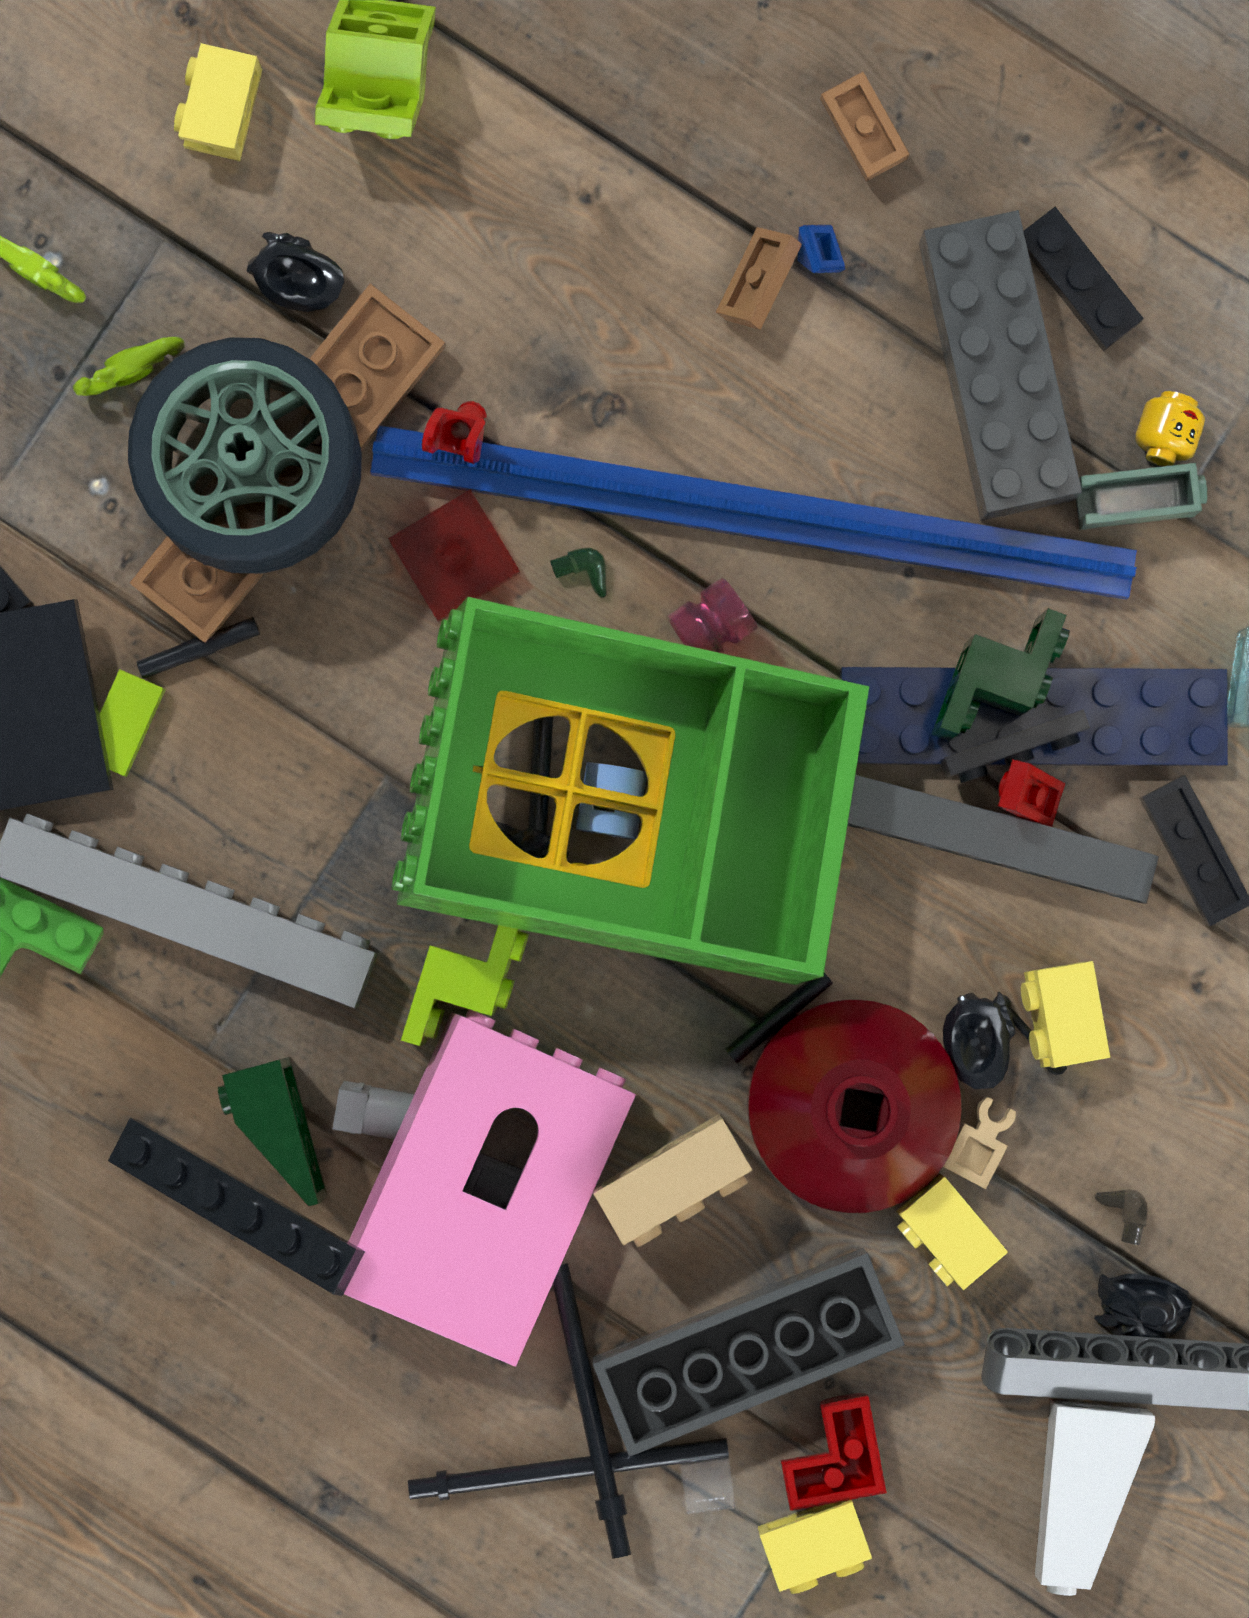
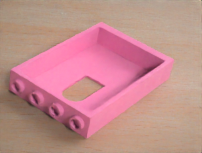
[344,1009,636,1367]

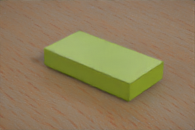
[100,669,166,777]

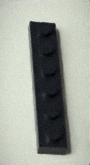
[108,1118,365,1296]

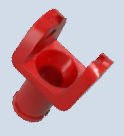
[422,401,487,464]

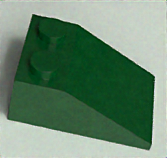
[218,1057,328,1206]

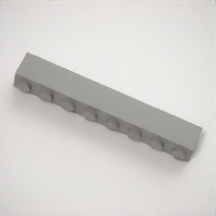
[0,813,379,1008]

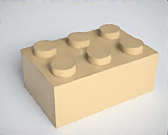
[593,1114,752,1247]

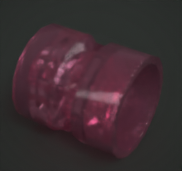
[667,577,758,653]

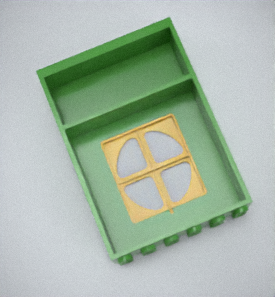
[392,597,869,985]

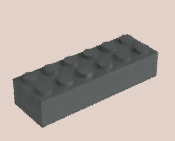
[919,210,1082,521]
[593,1248,905,1457]

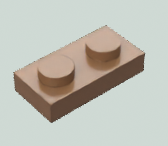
[820,72,909,182]
[716,227,802,330]

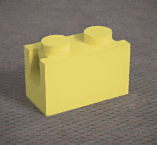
[174,43,262,161]
[1021,961,1110,1068]
[896,1174,1008,1290]
[758,1500,872,1594]

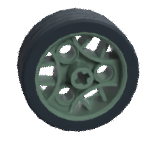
[128,337,362,574]

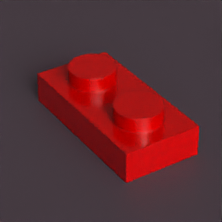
[998,759,1065,827]

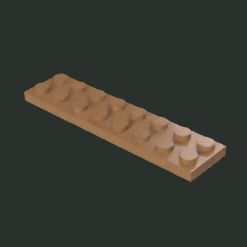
[130,284,446,644]

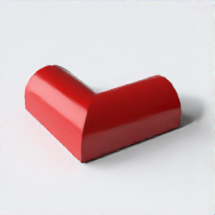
[781,1393,887,1511]

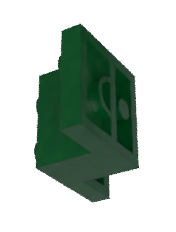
[931,608,1070,741]

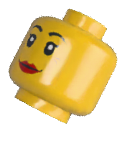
[1135,391,1205,466]

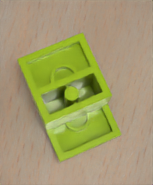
[315,0,436,139]
[401,925,529,1046]

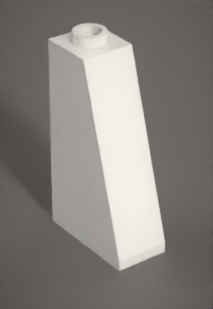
[1035,1400,1155,1596]

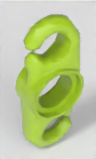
[0,236,86,303]
[73,337,185,396]

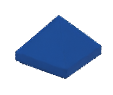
[797,225,846,273]

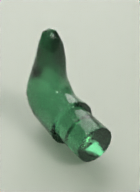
[550,548,607,598]

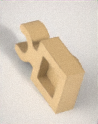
[943,1096,1016,1189]

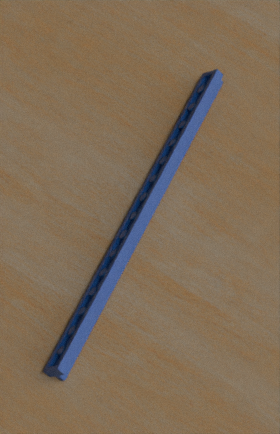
[370,426,1137,600]

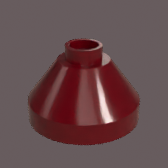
[747,999,961,1213]

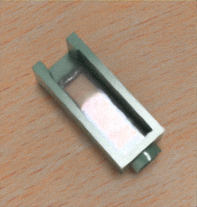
[1076,463,1207,531]

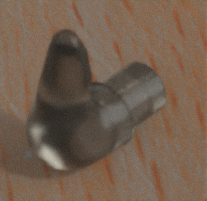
[1094,1189,1148,1245]

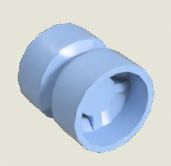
[576,762,647,839]

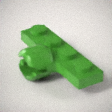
[0,877,104,977]

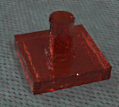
[388,489,520,623]

